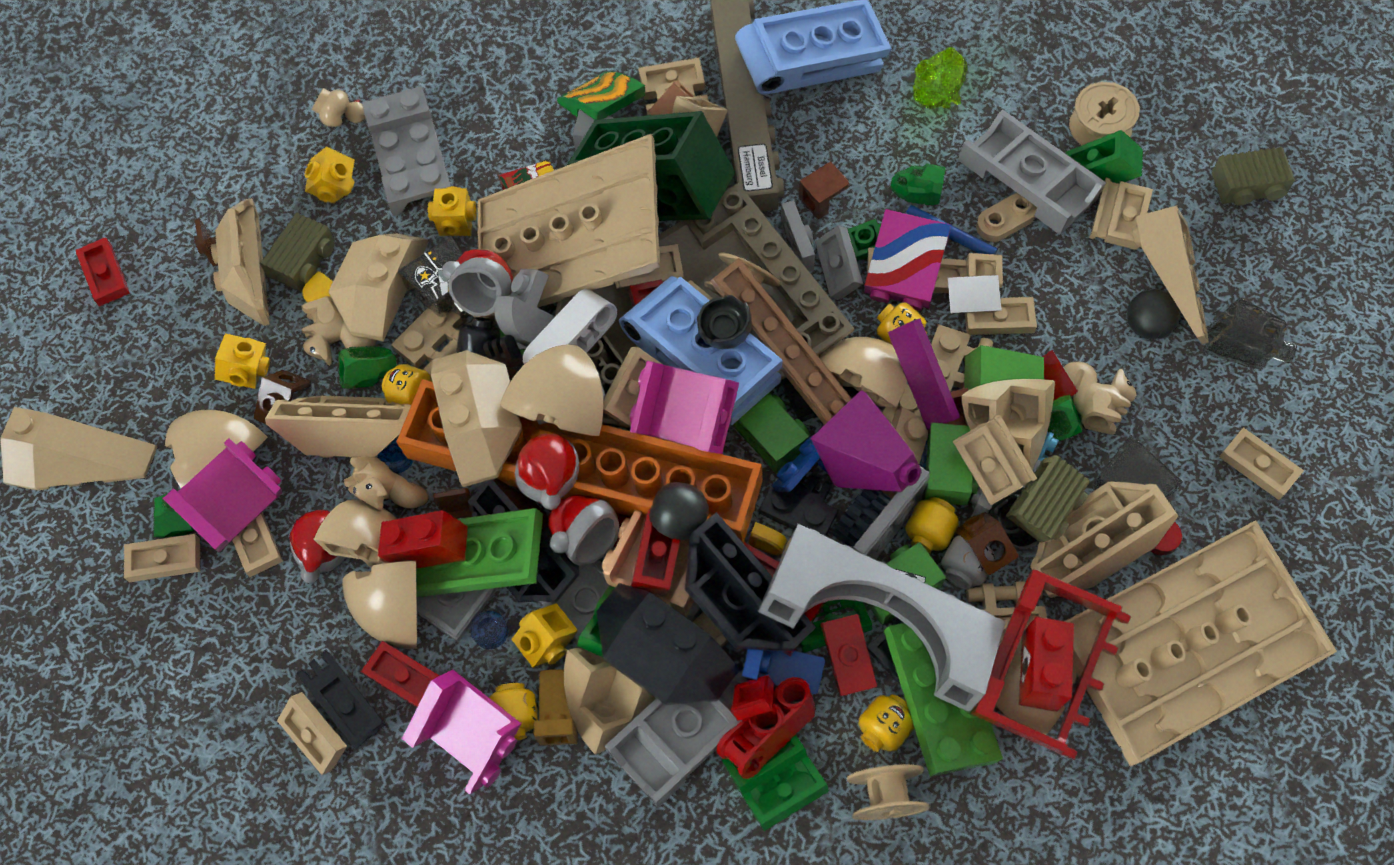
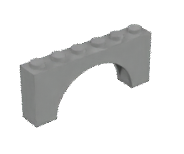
[758,524,1005,712]

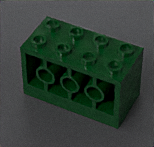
[566,111,735,221]

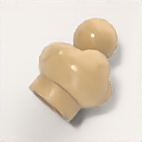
[312,88,366,127]

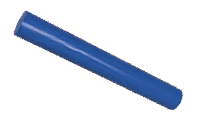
[906,205,998,255]

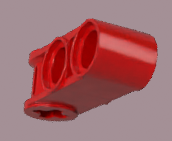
[716,677,816,779]

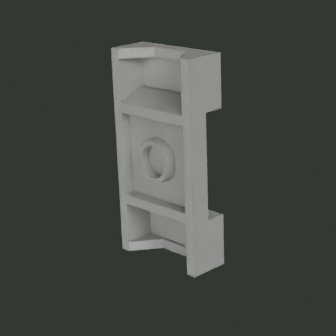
[362,86,451,216]
[958,110,1106,234]
[605,672,748,808]

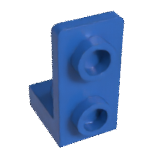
[772,436,828,492]
[742,649,825,694]

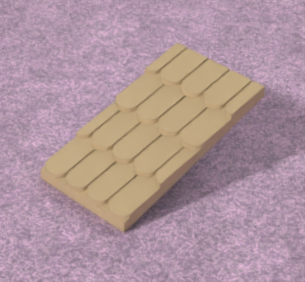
[478,134,660,322]
[1064,520,1337,766]

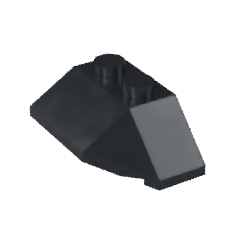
[468,478,580,602]
[685,512,816,651]
[596,583,740,705]

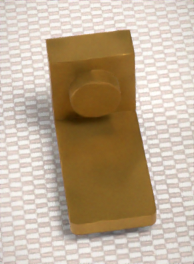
[534,669,578,746]

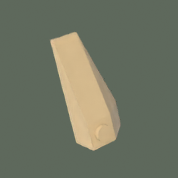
[1132,205,1209,344]
[1,407,157,490]

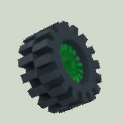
[833,489,892,548]

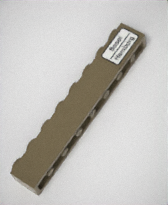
[710,0,784,211]

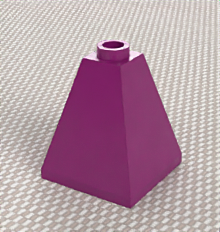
[811,390,922,492]

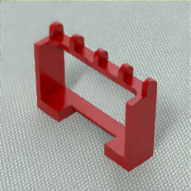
[971,569,1131,760]

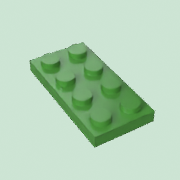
[416,508,543,597]
[884,623,1003,777]

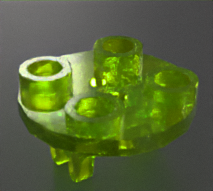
[913,47,968,109]

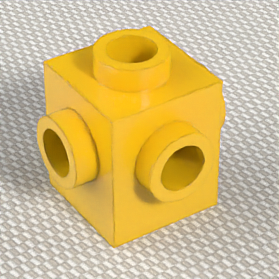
[305,146,354,203]
[428,186,477,236]
[215,333,270,389]
[511,603,578,667]

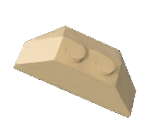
[211,198,270,326]
[329,233,428,341]
[431,350,523,487]
[265,396,411,458]
[1030,481,1178,598]

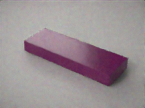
[888,319,960,430]

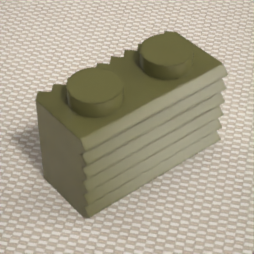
[1212,146,1295,206]
[260,212,335,291]
[1006,455,1090,542]

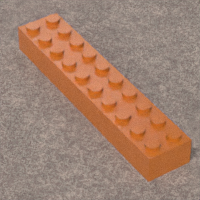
[396,379,763,543]

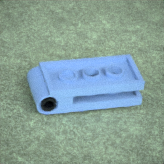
[735,0,891,95]
[619,276,783,426]

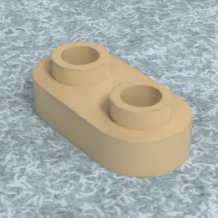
[976,193,1037,242]

